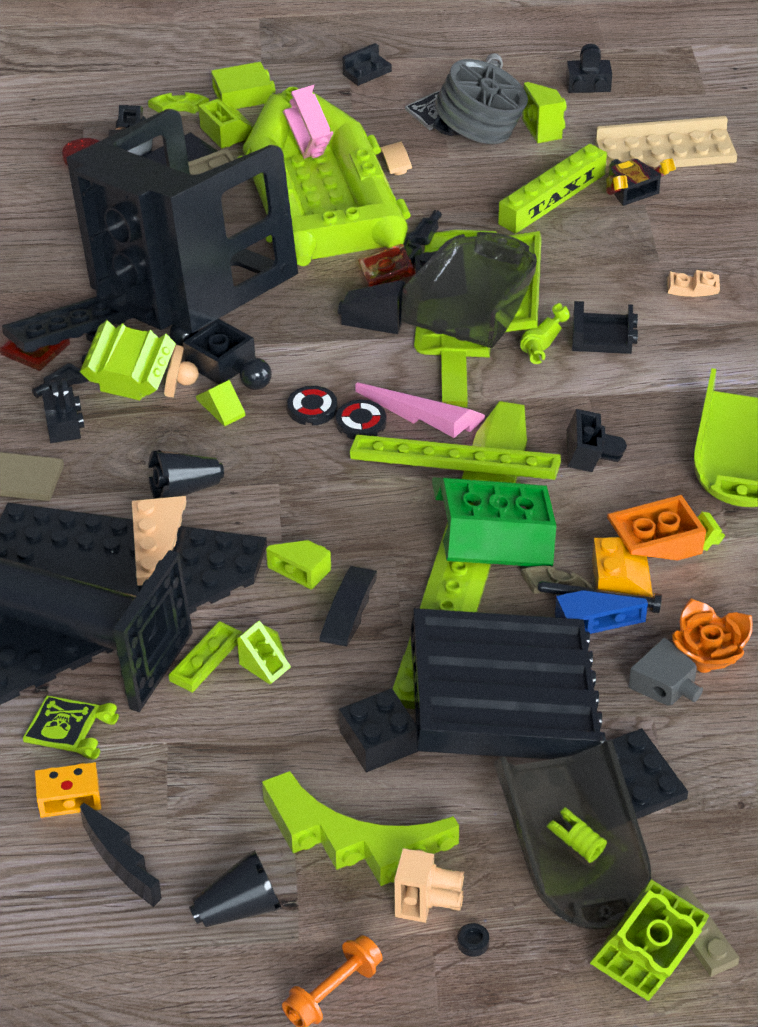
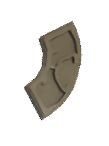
[522,566,594,596]

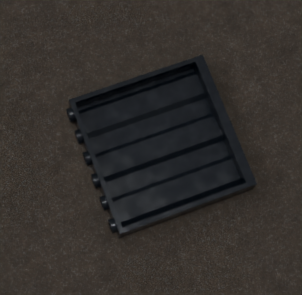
[410,608,606,762]

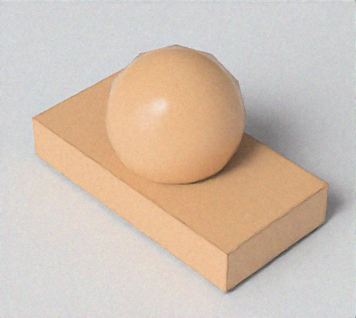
[164,345,199,398]

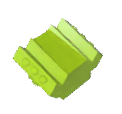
[80,320,176,401]
[590,879,709,1001]

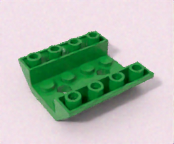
[432,477,556,567]

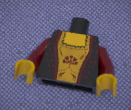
[606,158,676,206]

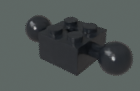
[169,318,272,390]

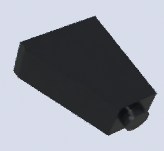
[338,281,410,334]

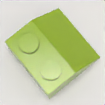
[522,82,566,144]

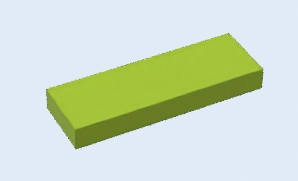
[169,621,242,693]

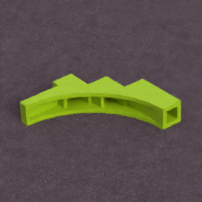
[262,771,459,886]

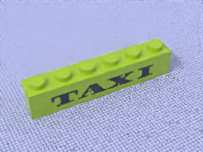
[498,143,607,234]

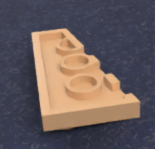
[132,496,186,586]

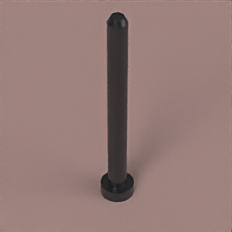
[537,581,662,613]

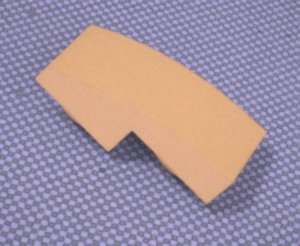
[380,141,412,175]
[667,270,720,297]

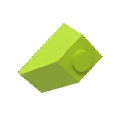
[266,540,331,590]

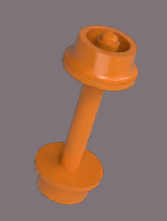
[282,935,382,1027]

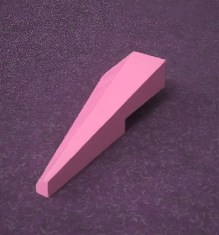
[355,382,485,438]

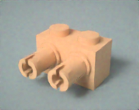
[395,849,464,923]

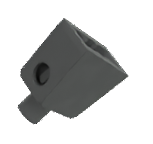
[629,638,703,706]

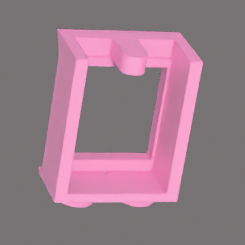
[283,85,333,158]

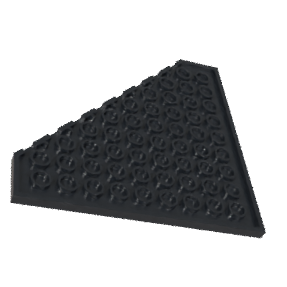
[0,502,267,705]

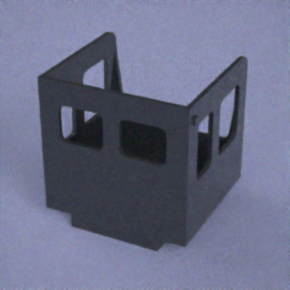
[66,109,298,333]

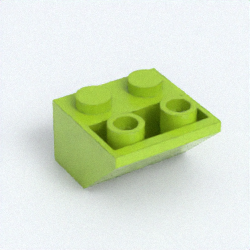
[198,99,254,149]

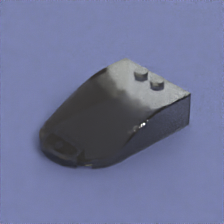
[401,232,537,348]

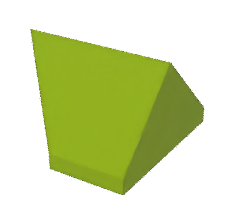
[237,620,291,684]

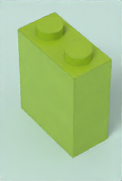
[211,62,276,109]

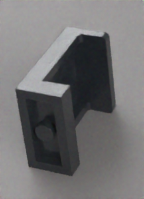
[572,301,638,354]

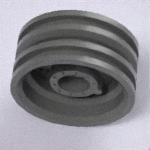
[435,59,528,144]

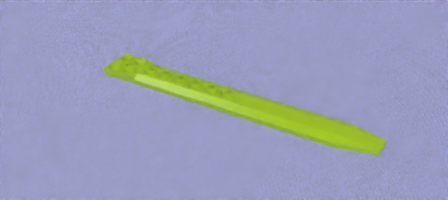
[393,401,527,709]

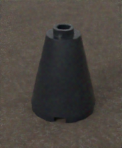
[148,450,224,499]
[189,850,282,927]

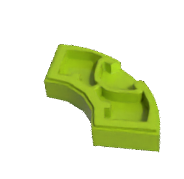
[148,92,209,114]

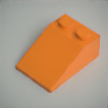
[607,495,706,560]

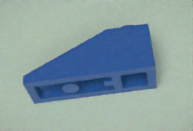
[555,590,648,634]

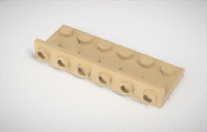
[595,116,737,173]

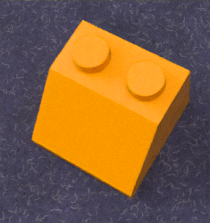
[592,537,653,597]

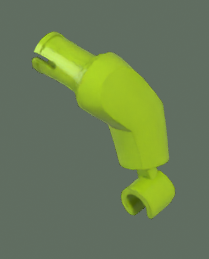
[520,303,570,364]

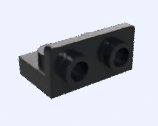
[342,43,392,86]

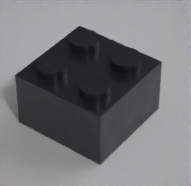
[339,688,419,773]

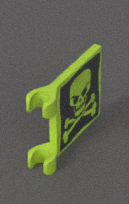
[23,695,119,760]

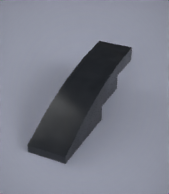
[319,566,377,647]
[80,803,162,907]

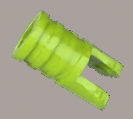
[546,807,607,863]

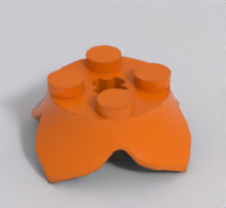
[672,599,752,673]

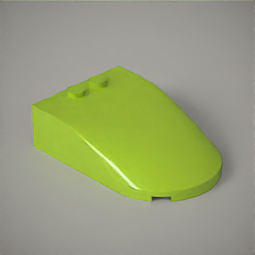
[694,368,758,507]

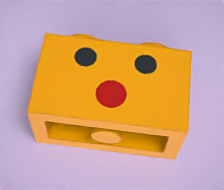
[35,762,101,818]

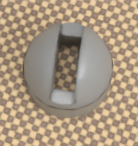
[485,53,503,69]

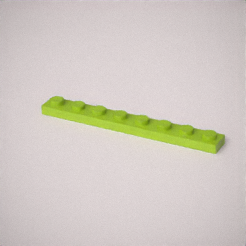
[350,435,561,480]

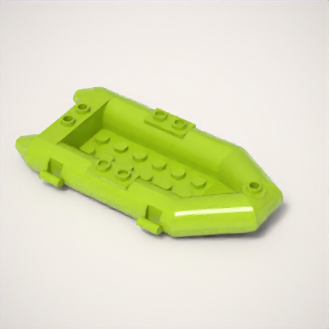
[237,87,411,266]

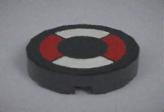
[287,386,338,426]
[335,399,387,440]

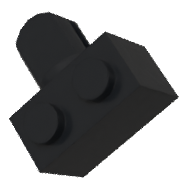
[566,44,612,93]
[42,378,85,443]
[566,409,627,472]

